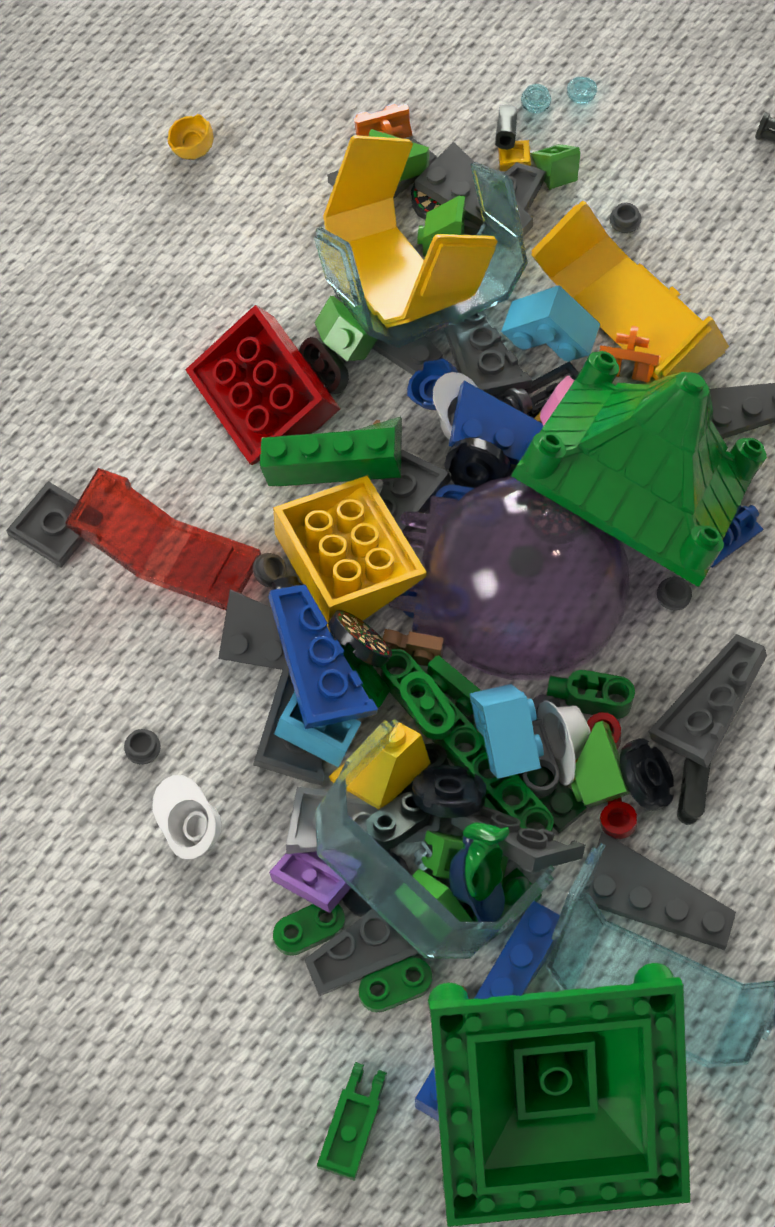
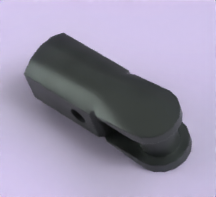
[495,104,517,150]
[677,758,711,825]

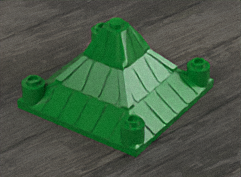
[511,351,767,587]
[428,963,691,1227]

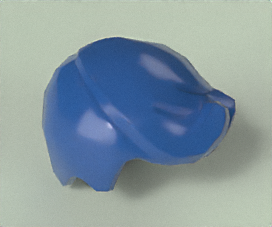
[407,358,459,410]

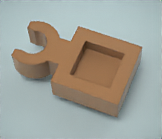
[383,629,444,666]

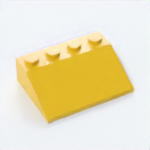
[273,475,427,633]

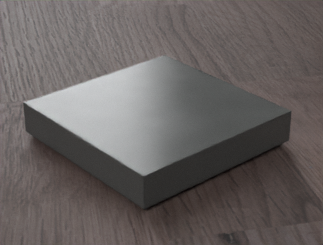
[6,481,103,568]

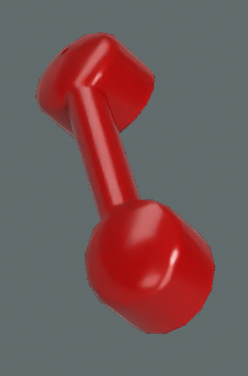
[587,712,637,839]

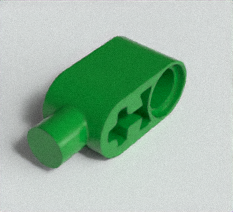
[546,670,635,719]

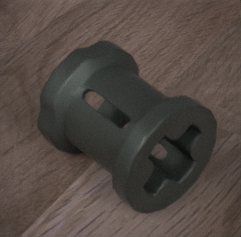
[755,112,775,142]

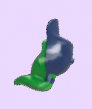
[449,822,510,928]

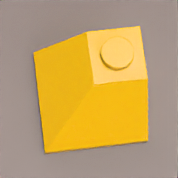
[329,720,431,810]

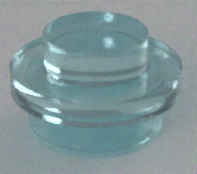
[567,77,597,105]
[521,84,551,113]

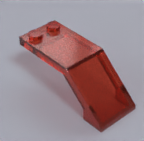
[65,468,261,610]

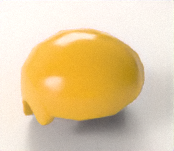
[167,114,214,160]

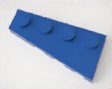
[449,381,543,465]
[268,584,378,729]

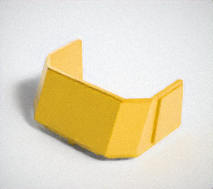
[323,135,497,328]
[531,201,729,380]

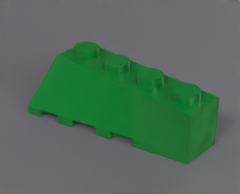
[260,416,402,486]

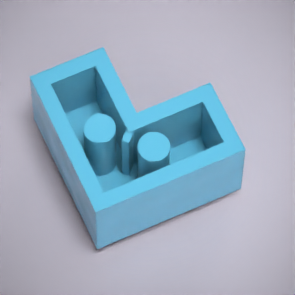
[501,285,600,361]
[469,684,544,779]
[274,691,361,768]

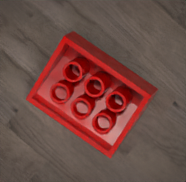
[185,305,340,465]

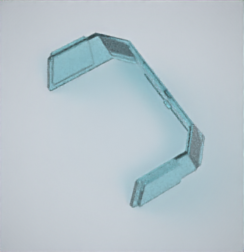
[314,162,528,348]
[315,718,555,959]
[546,843,775,1068]

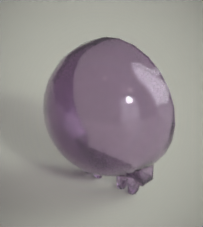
[387,476,630,681]

